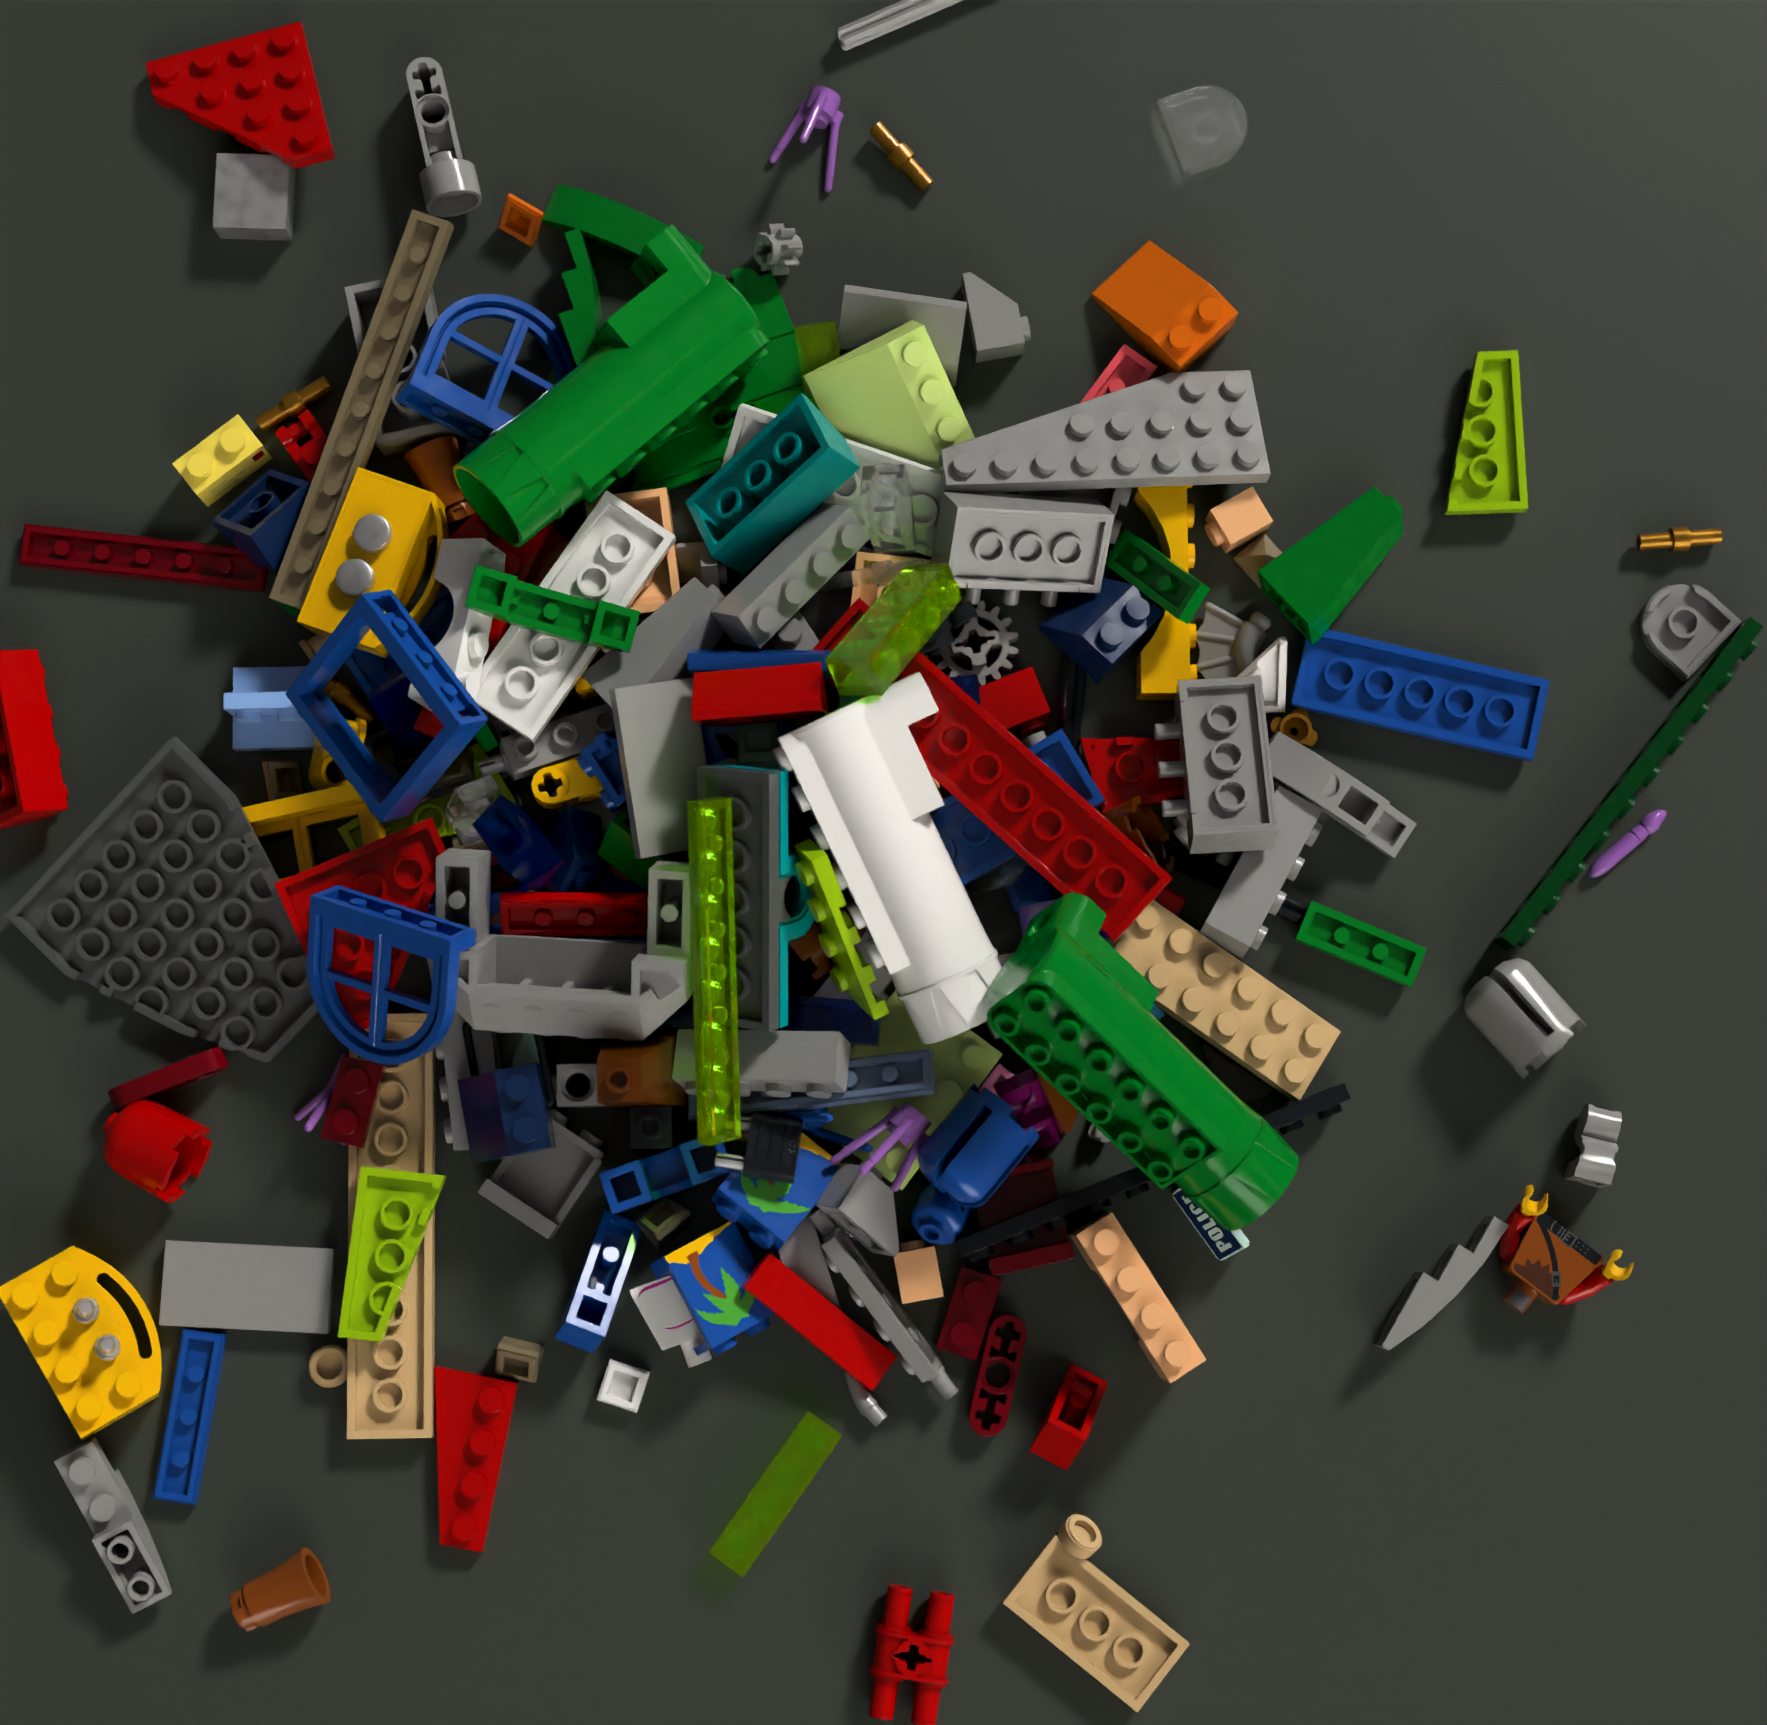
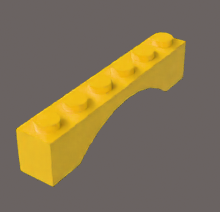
[1133,485,1197,700]

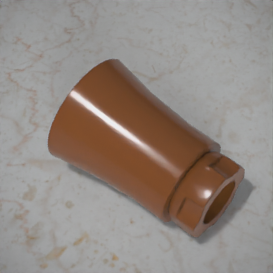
[403,435,475,530]
[229,1547,331,1632]

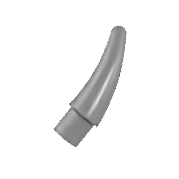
[844,1371,888,1427]

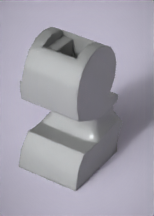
[1563,1103,1622,1188]

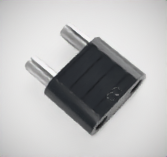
[714,1112,803,1184]

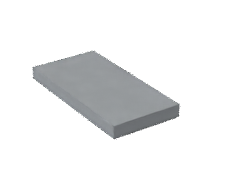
[609,677,707,859]
[159,1240,336,1334]

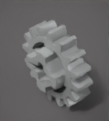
[930,600,1018,690]

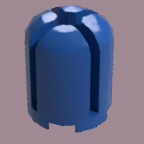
[918,1083,1039,1208]

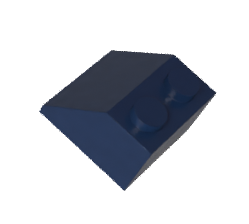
[211,469,311,573]
[1038,578,1163,684]
[457,1063,556,1164]

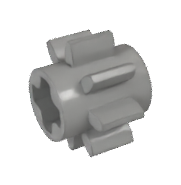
[753,223,803,276]

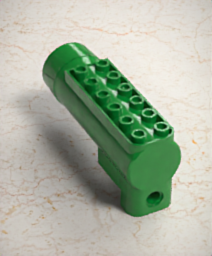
[453,224,770,548]
[987,893,1299,1231]

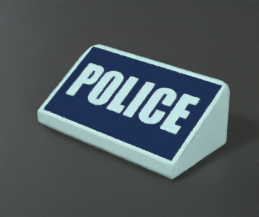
[1172,1188,1250,1261]

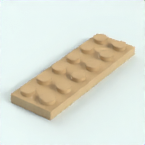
[1105,900,1341,1102]

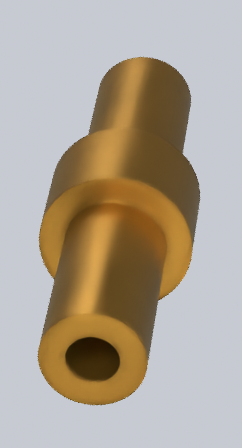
[869,121,934,192]
[255,376,333,432]
[1636,526,1722,552]
[323,678,377,726]

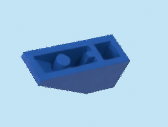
[554,1210,641,1353]

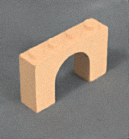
[1069,1212,1206,1384]

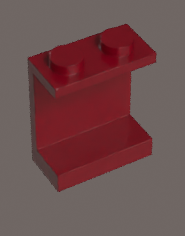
[975,1152,1075,1276]

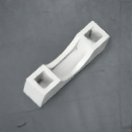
[408,538,506,711]

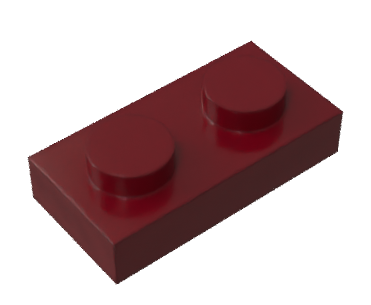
[320,1056,386,1148]
[936,1266,1002,1361]

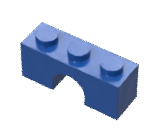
[599,1131,733,1214]

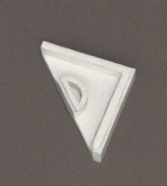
[1237,637,1288,713]

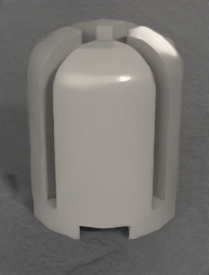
[1464,958,1586,1079]

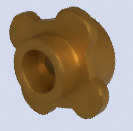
[1270,708,1318,747]

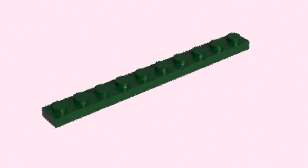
[1492,616,1764,951]

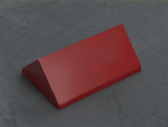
[691,662,829,727]

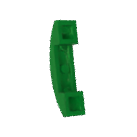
[542,184,704,258]
[464,565,640,653]

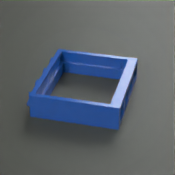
[285,590,488,823]

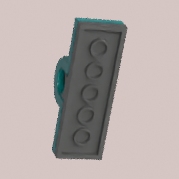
[697,763,815,1032]

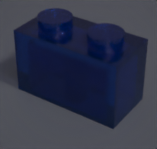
[472,795,565,892]

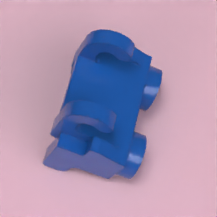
[577,731,627,812]

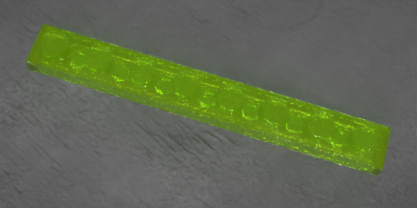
[687,797,741,1146]

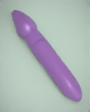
[1588,810,1667,878]

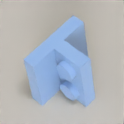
[223,666,314,751]

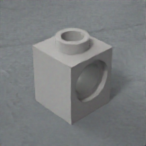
[551,1064,608,1108]

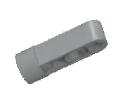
[406,57,482,217]

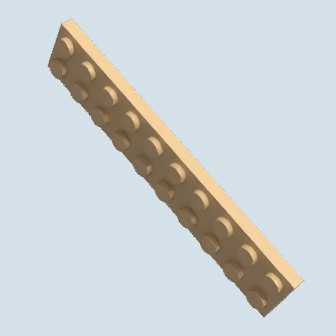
[347,1013,435,1439]

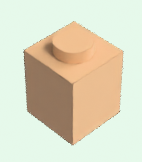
[1205,486,1273,554]
[893,1239,944,1304]

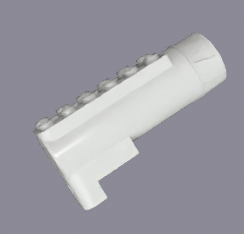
[772,672,1002,1045]

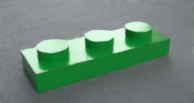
[1105,529,1210,624]
[1294,901,1427,988]

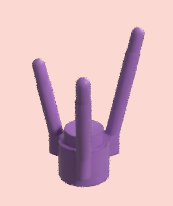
[769,86,844,193]
[830,1101,932,1192]

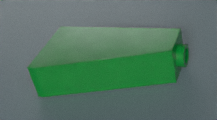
[1257,486,1404,645]

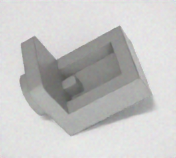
[675,541,728,590]

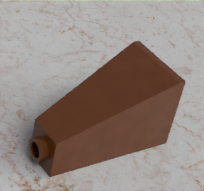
[597,1023,694,1108]

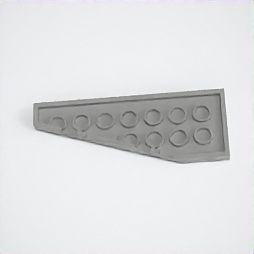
[939,370,1271,493]

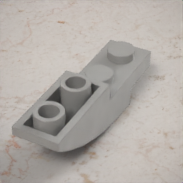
[1269,731,1417,858]
[53,1437,172,1614]

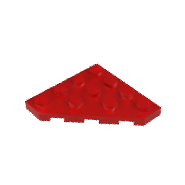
[145,21,336,169]
[274,817,446,1029]

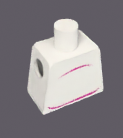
[629,1275,712,1368]

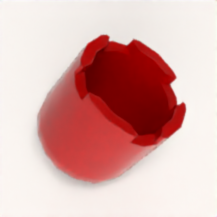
[103,1100,213,1203]

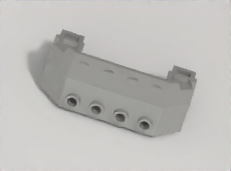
[426,848,698,1041]

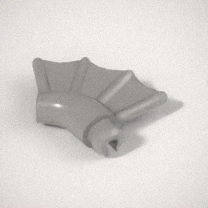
[1196,602,1271,679]

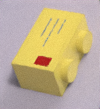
[172,414,273,507]

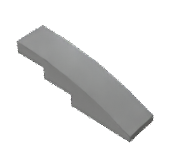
[1374,1216,1509,1350]

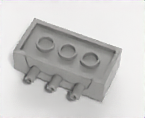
[930,491,1114,607]
[1154,676,1279,854]

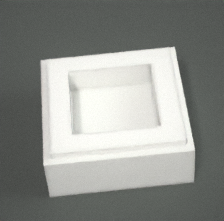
[596,1358,651,1413]

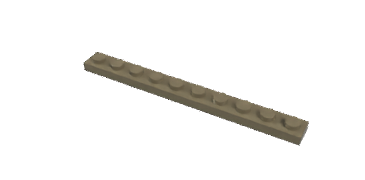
[269,209,454,610]

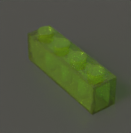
[825,563,962,696]

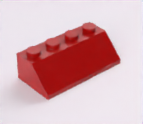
[0,649,68,829]

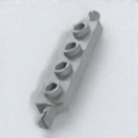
[477,704,616,781]
[808,1208,959,1401]

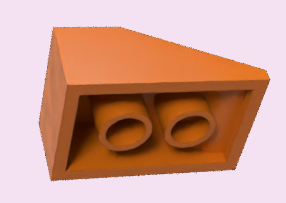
[1091,240,1239,374]

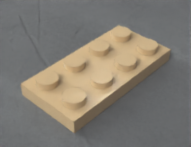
[1002,1533,1190,1713]

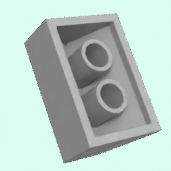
[836,284,967,387]

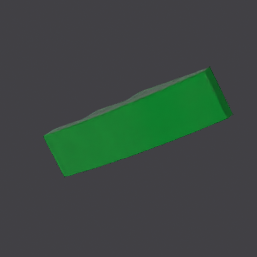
[558,228,603,366]

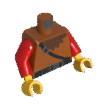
[1499,1185,1634,1315]

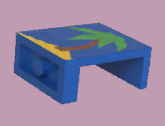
[711,1114,841,1253]
[650,1222,773,1356]

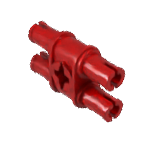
[868,1584,955,1725]

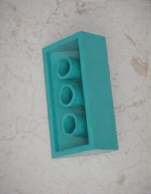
[686,393,861,575]

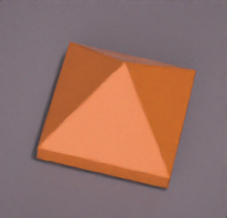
[497,193,544,247]

